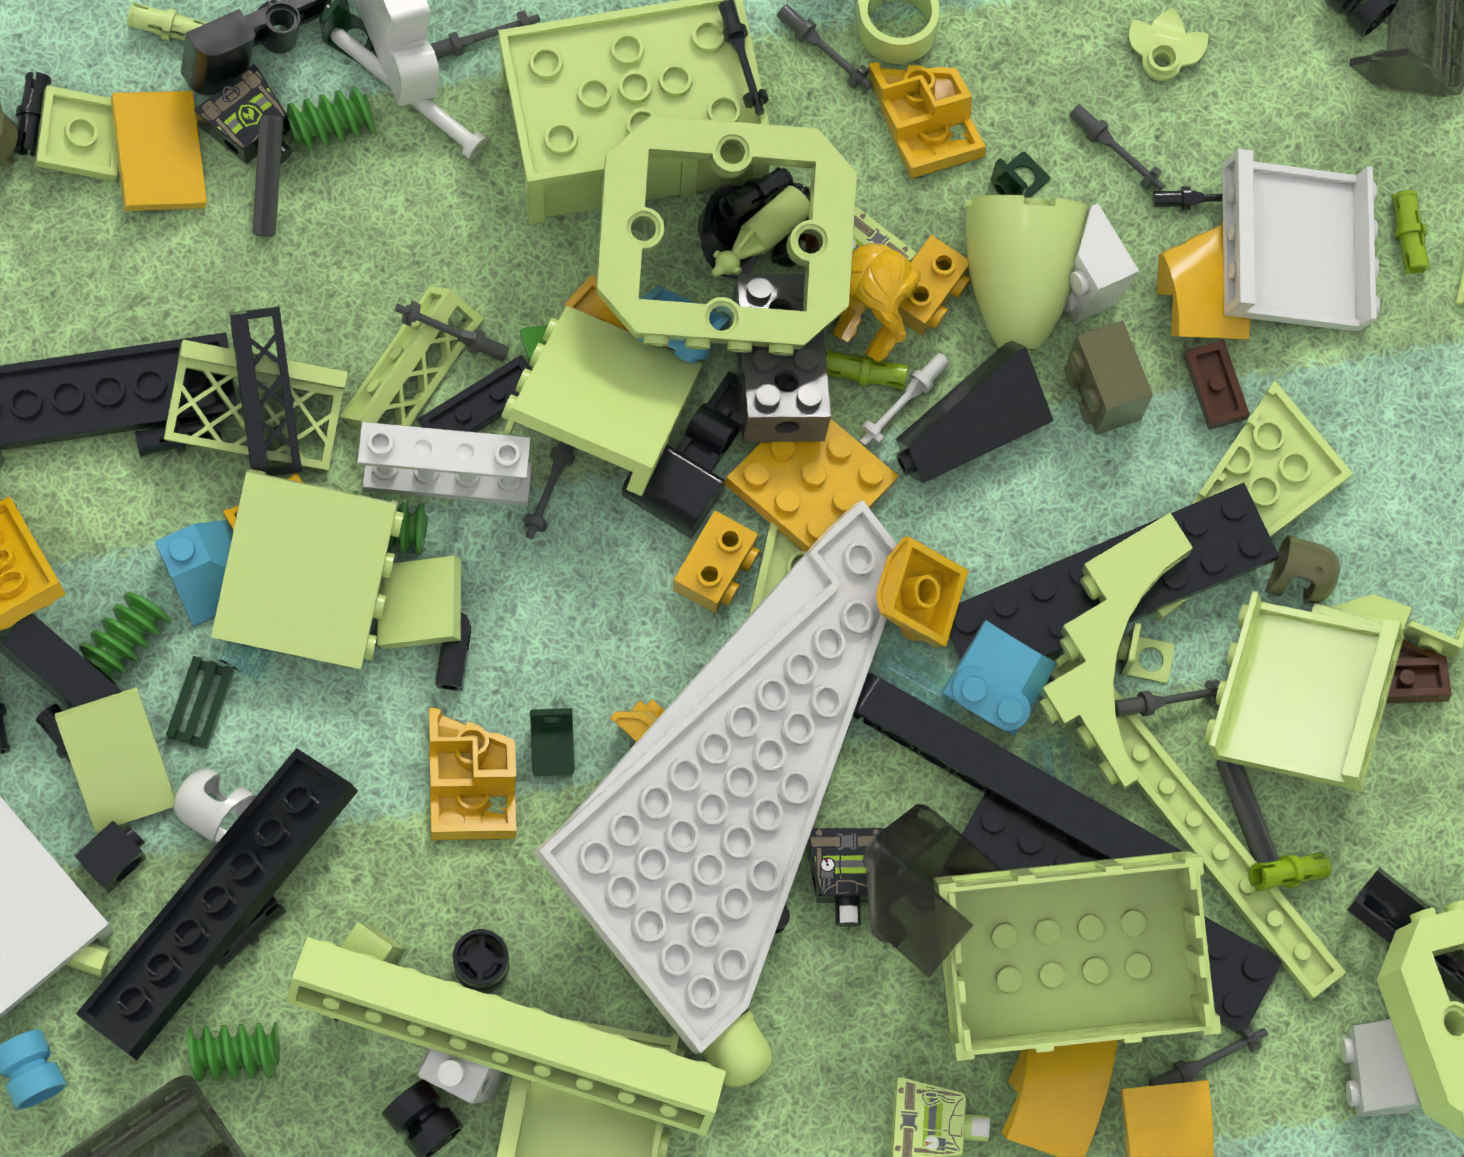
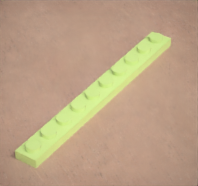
[1049,653,1347,1001]

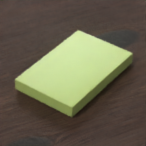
[55,687,175,833]

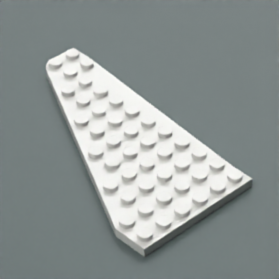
[533,500,897,1054]

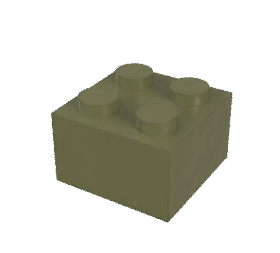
[1064,320,1153,435]

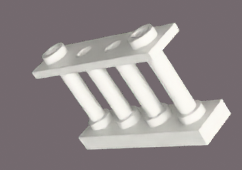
[357,422,532,506]

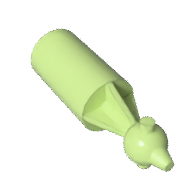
[711,186,810,278]

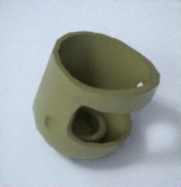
[1265,535,1340,604]

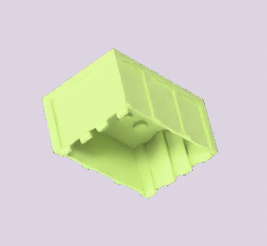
[498,0,770,224]
[933,851,1221,1061]

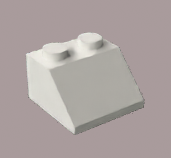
[1064,203,1139,323]
[1341,1019,1421,1117]

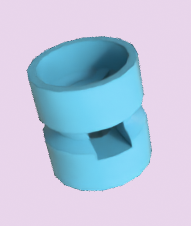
[0,1029,67,1110]

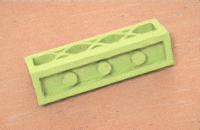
[340,286,483,428]

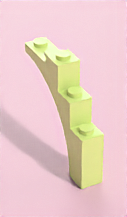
[1039,513,1193,792]

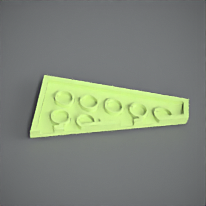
[1154,381,1353,621]

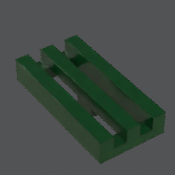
[166,656,235,749]

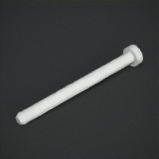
[330,28,488,160]

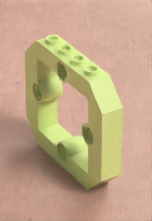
[596,115,857,356]
[1377,900,1464,1139]

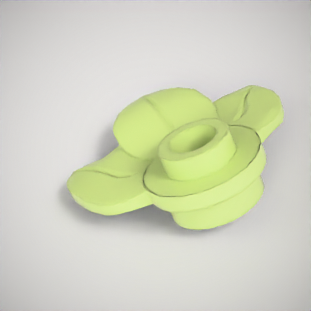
[1128,8,1208,81]

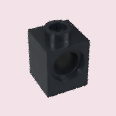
[75,821,146,893]

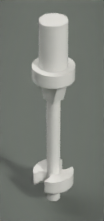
[859,353,950,447]

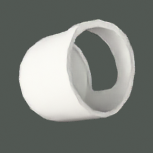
[174,768,256,845]

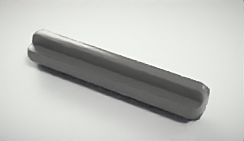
[253,115,283,237]
[1216,760,1279,863]

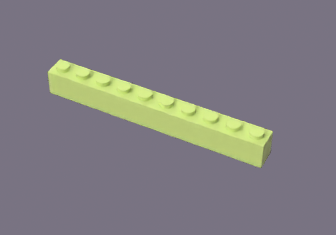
[286,937,726,1136]

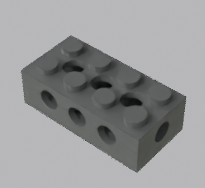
[732,274,831,442]

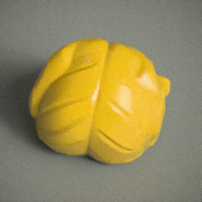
[833,243,921,363]

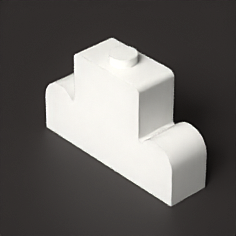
[354,0,439,107]

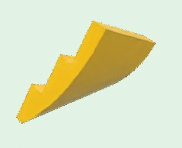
[868,62,986,179]
[1157,221,1250,339]
[429,708,517,840]
[1001,1040,1118,1157]
[1120,1080,1214,1157]

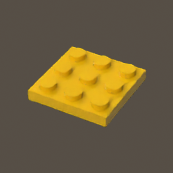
[725,419,899,553]

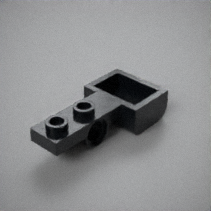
[181,0,332,95]
[622,371,742,539]

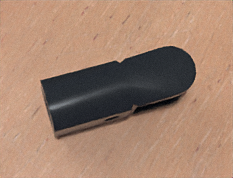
[435,612,471,691]

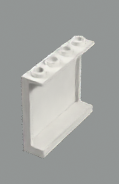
[1222,149,1380,331]
[0,796,114,1019]

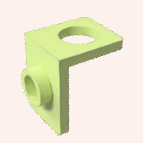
[1403,615,1464,658]
[1117,622,1174,683]

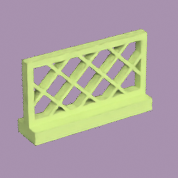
[163,340,348,471]

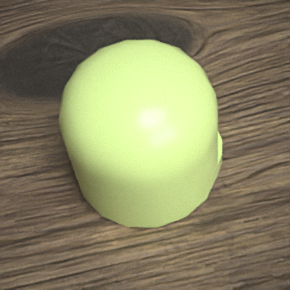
[702,1008,773,1088]

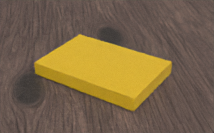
[111,91,207,211]

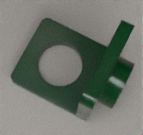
[319,0,374,64]
[990,152,1050,198]
[530,708,575,776]

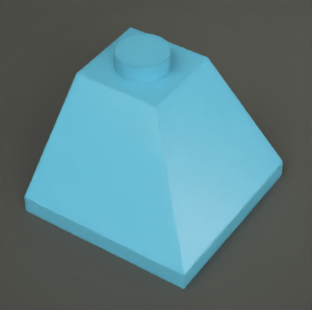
[155,520,233,627]

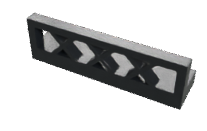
[229,306,302,476]
[1347,867,1464,1001]

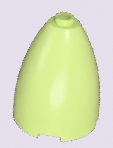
[965,195,1089,356]

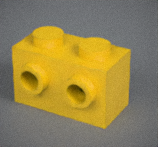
[898,235,971,336]
[673,510,761,614]

